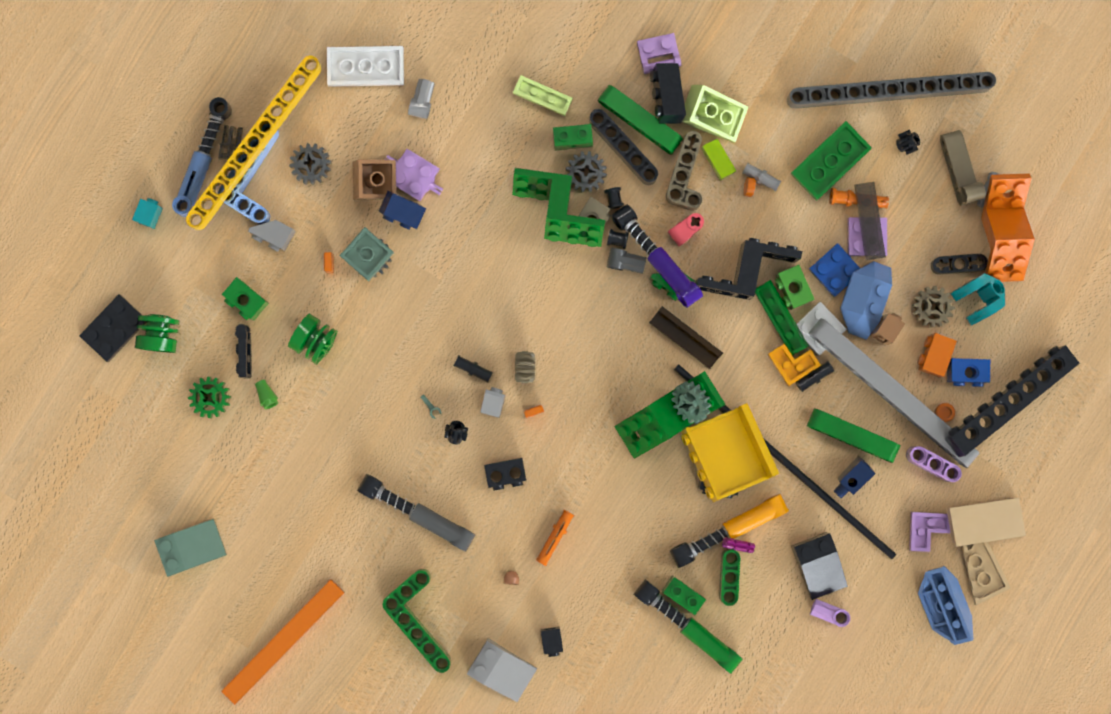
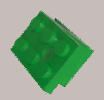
[512,168,605,247]
[614,371,725,459]

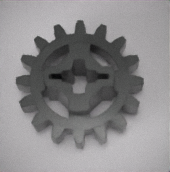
[289,143,332,185]
[566,151,607,193]

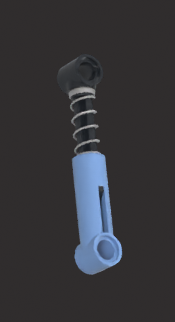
[172,97,232,217]

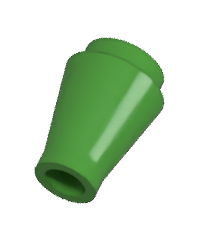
[255,380,278,410]

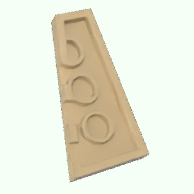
[961,542,1011,605]

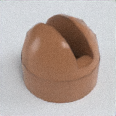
[503,571,519,585]

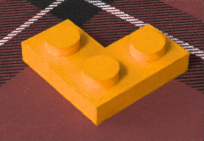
[767,344,821,386]

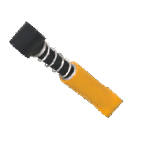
[670,494,789,568]

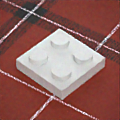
[797,302,847,356]

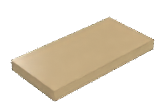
[947,498,1026,547]

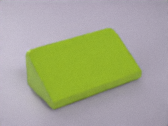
[701,139,736,181]

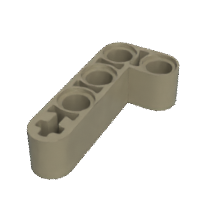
[940,130,986,206]
[666,131,702,211]

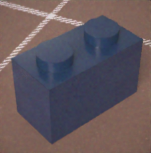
[379,191,427,230]

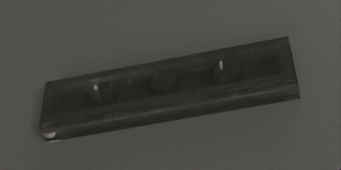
[854,182,886,261]

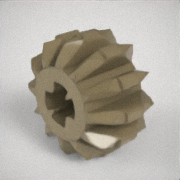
[515,351,535,383]

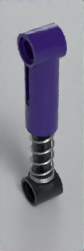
[611,204,703,308]

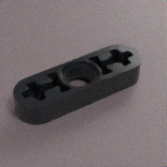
[931,254,988,275]

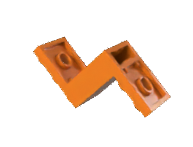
[981,173,1035,282]

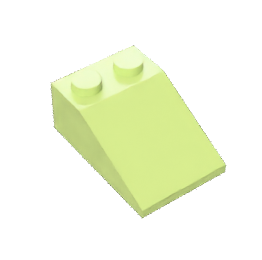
[682,85,748,142]

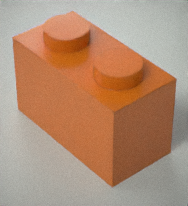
[918,333,957,378]

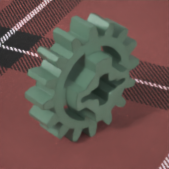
[672,381,711,424]

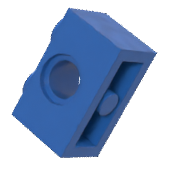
[947,358,991,387]

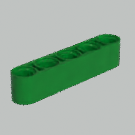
[597,85,683,155]
[807,408,901,463]

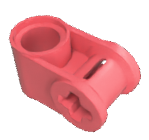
[668,213,704,247]

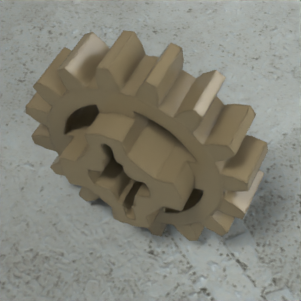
[912,286,955,328]

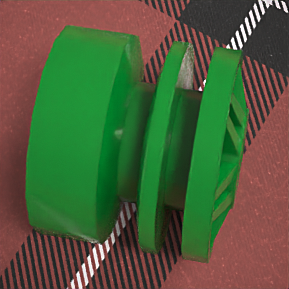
[288,313,338,365]
[135,314,180,353]

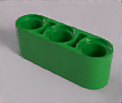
[719,549,741,606]

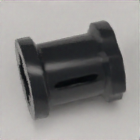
[604,187,624,209]
[607,229,629,249]

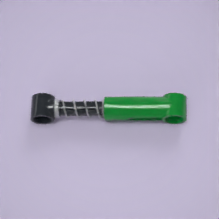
[633,579,743,674]

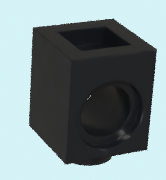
[541,626,563,657]

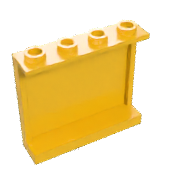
[681,403,779,503]

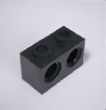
[484,458,527,491]

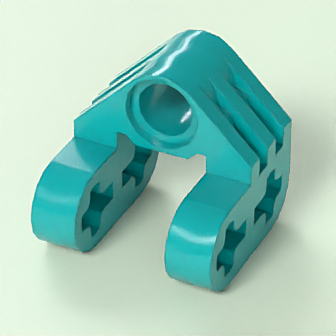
[950,273,1005,326]

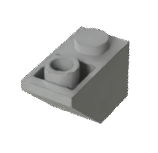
[248,220,296,252]
[481,387,506,418]

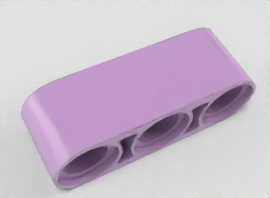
[906,446,962,482]

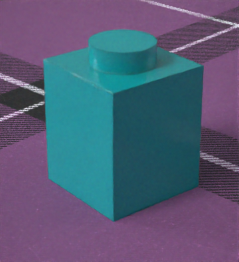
[132,198,163,229]

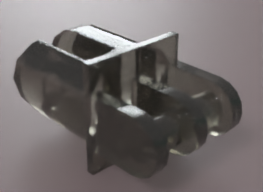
[219,125,243,160]

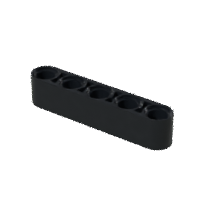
[589,109,658,185]

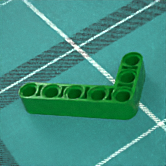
[382,569,451,673]

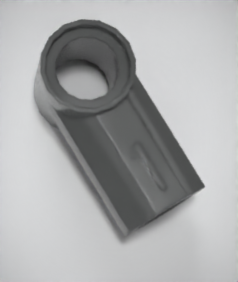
[606,248,647,274]

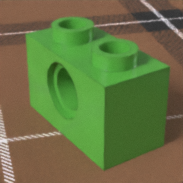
[775,265,815,310]

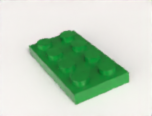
[791,121,872,201]

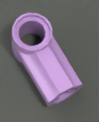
[810,599,850,627]

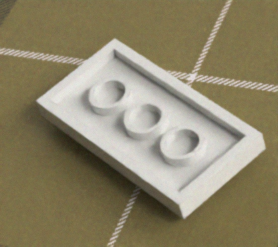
[327,46,404,87]

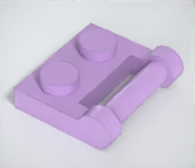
[637,33,681,74]

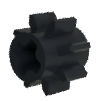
[896,130,920,155]
[444,421,468,445]

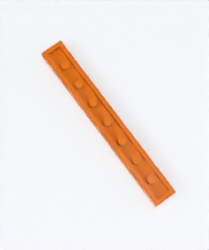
[221,579,345,705]

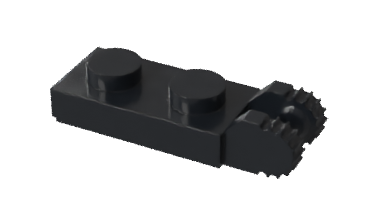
[235,324,252,379]

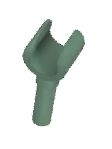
[420,395,441,419]

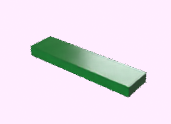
[755,280,809,355]

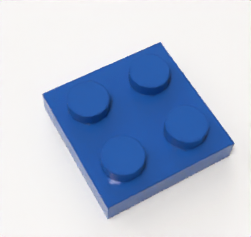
[809,243,860,297]

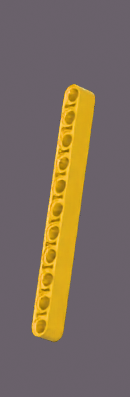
[186,55,321,230]

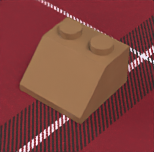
[352,159,396,200]

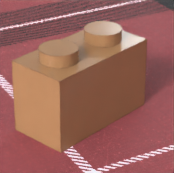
[870,313,905,345]

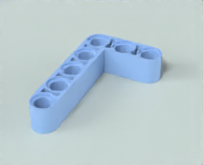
[218,124,279,225]

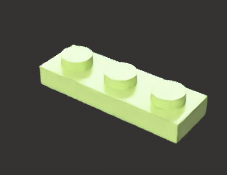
[513,75,573,116]

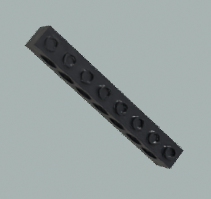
[945,345,1080,457]

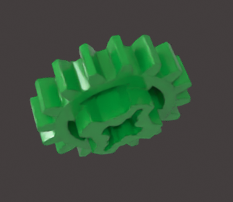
[188,377,231,418]

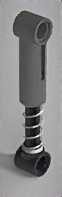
[357,474,475,552]

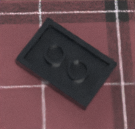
[79,294,146,362]

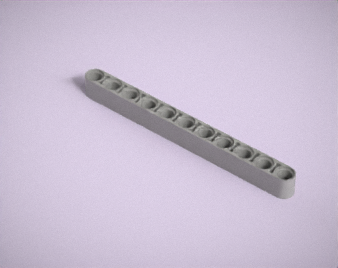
[808,318,980,468]

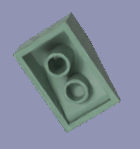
[154,519,227,577]

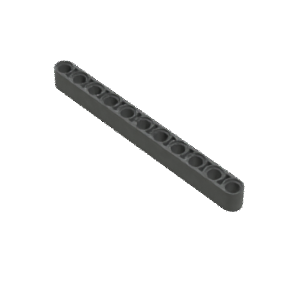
[787,72,996,109]

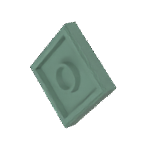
[339,227,394,281]

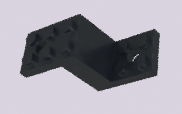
[695,238,803,300]

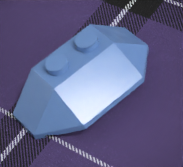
[840,261,892,340]
[918,566,974,645]

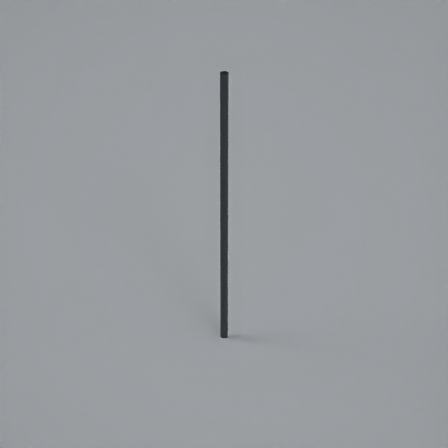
[674,364,896,560]

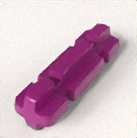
[722,537,755,553]

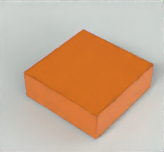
[324,252,334,274]
[524,405,544,419]

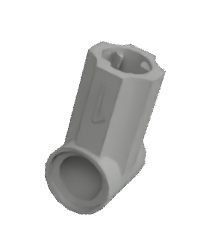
[408,79,435,119]

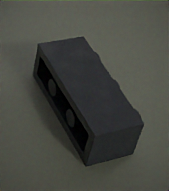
[650,63,686,124]

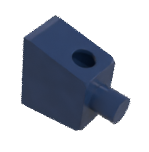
[833,456,876,499]

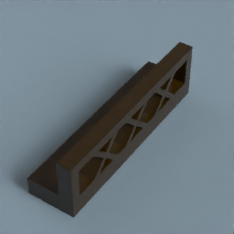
[649,306,723,369]

